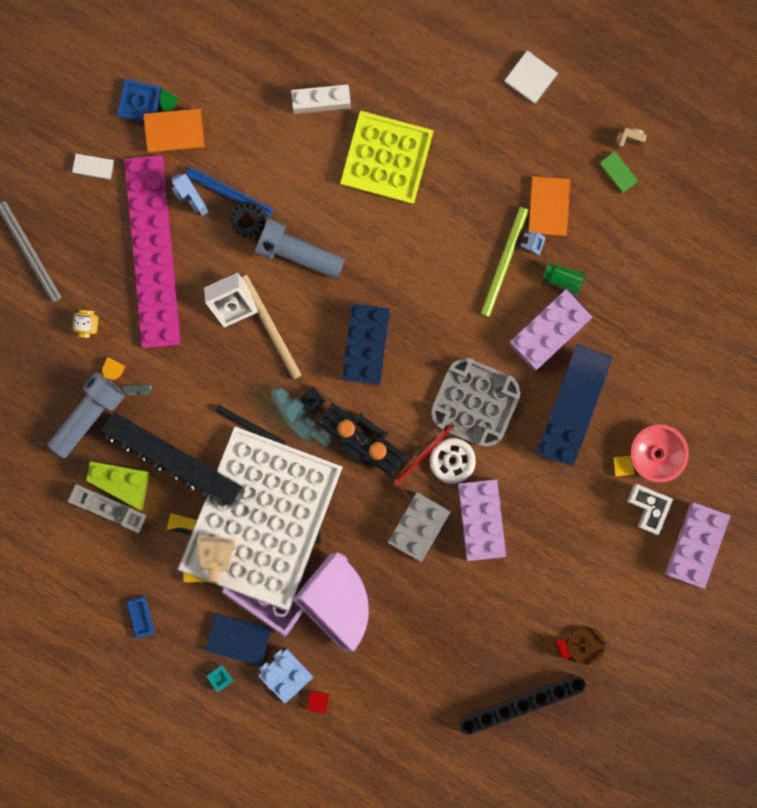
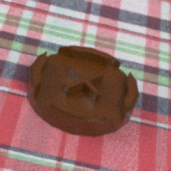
[566,626,605,665]

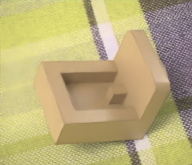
[616,128,647,150]

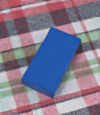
[126,596,155,639]

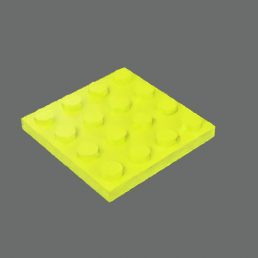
[340,111,434,205]

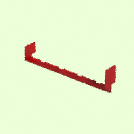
[395,422,464,498]

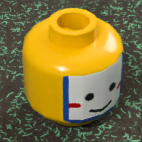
[72,310,99,338]

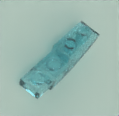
[271,387,333,447]

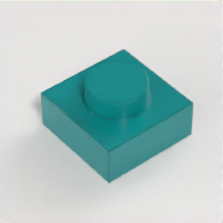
[206,665,234,692]

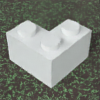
[627,484,673,535]

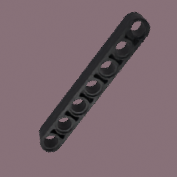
[459,675,586,735]

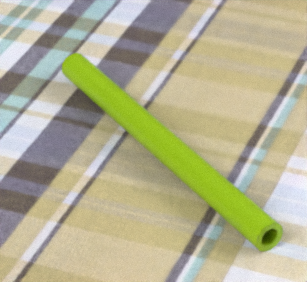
[481,207,529,317]

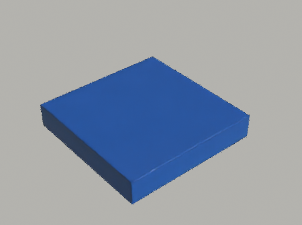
[117,79,162,122]

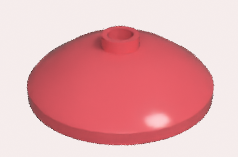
[631,425,689,482]

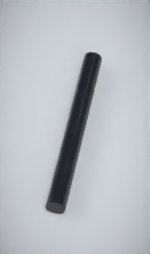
[215,405,286,445]

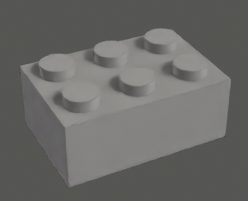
[388,493,450,562]

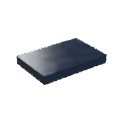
[206,613,272,666]

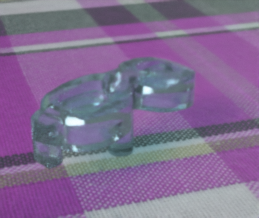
[123,384,152,396]

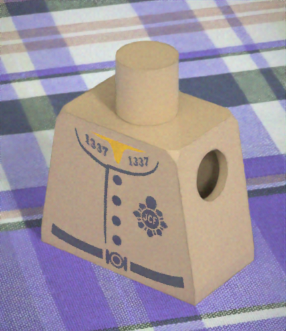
[198,536,235,583]

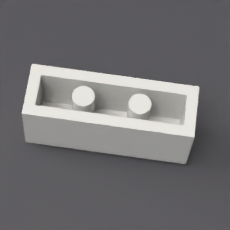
[291,85,351,114]

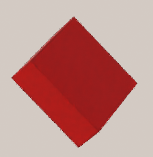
[555,638,571,659]
[307,691,330,714]

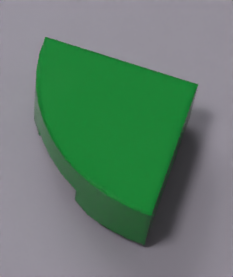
[160,88,179,112]

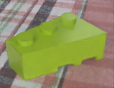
[86,462,150,510]

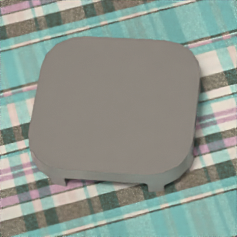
[431,358,521,447]

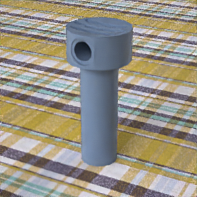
[254,218,345,280]
[47,372,125,458]

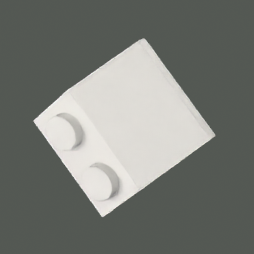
[204,272,258,327]

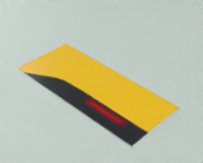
[167,513,198,535]

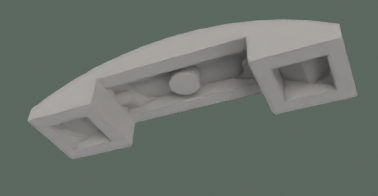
[68,484,147,533]

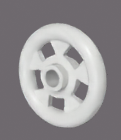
[430,438,476,484]

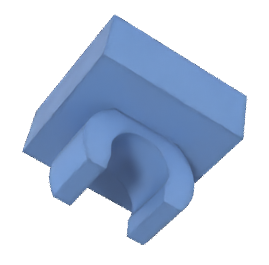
[521,231,546,256]

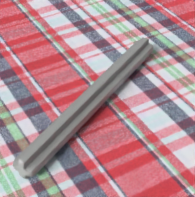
[0,201,61,302]

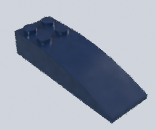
[536,343,613,467]

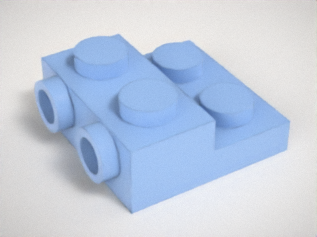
[171,174,208,216]
[258,648,313,703]

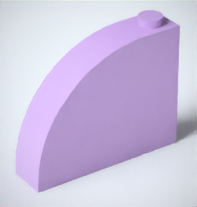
[293,553,369,652]

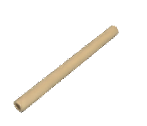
[242,275,302,380]

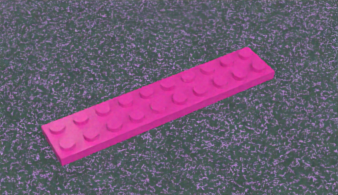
[125,156,181,349]

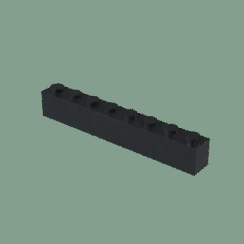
[101,412,246,511]

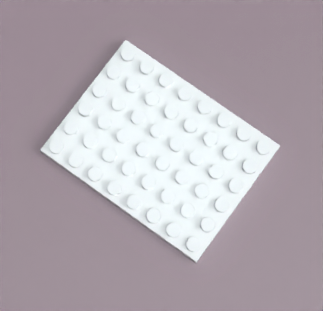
[179,427,343,611]

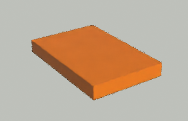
[143,109,205,152]
[528,176,570,237]

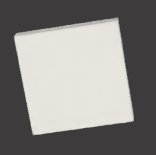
[504,51,558,104]

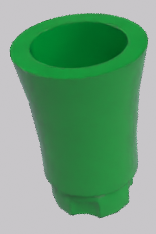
[542,262,586,298]

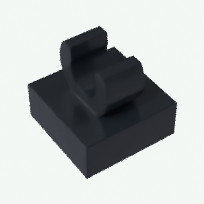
[299,387,326,413]

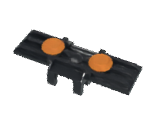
[317,403,407,477]

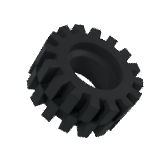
[230,201,267,238]

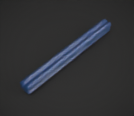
[186,167,273,218]

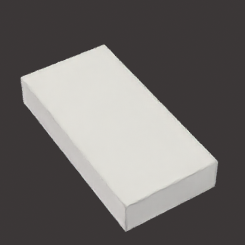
[72,154,114,180]

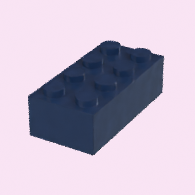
[342,303,390,386]

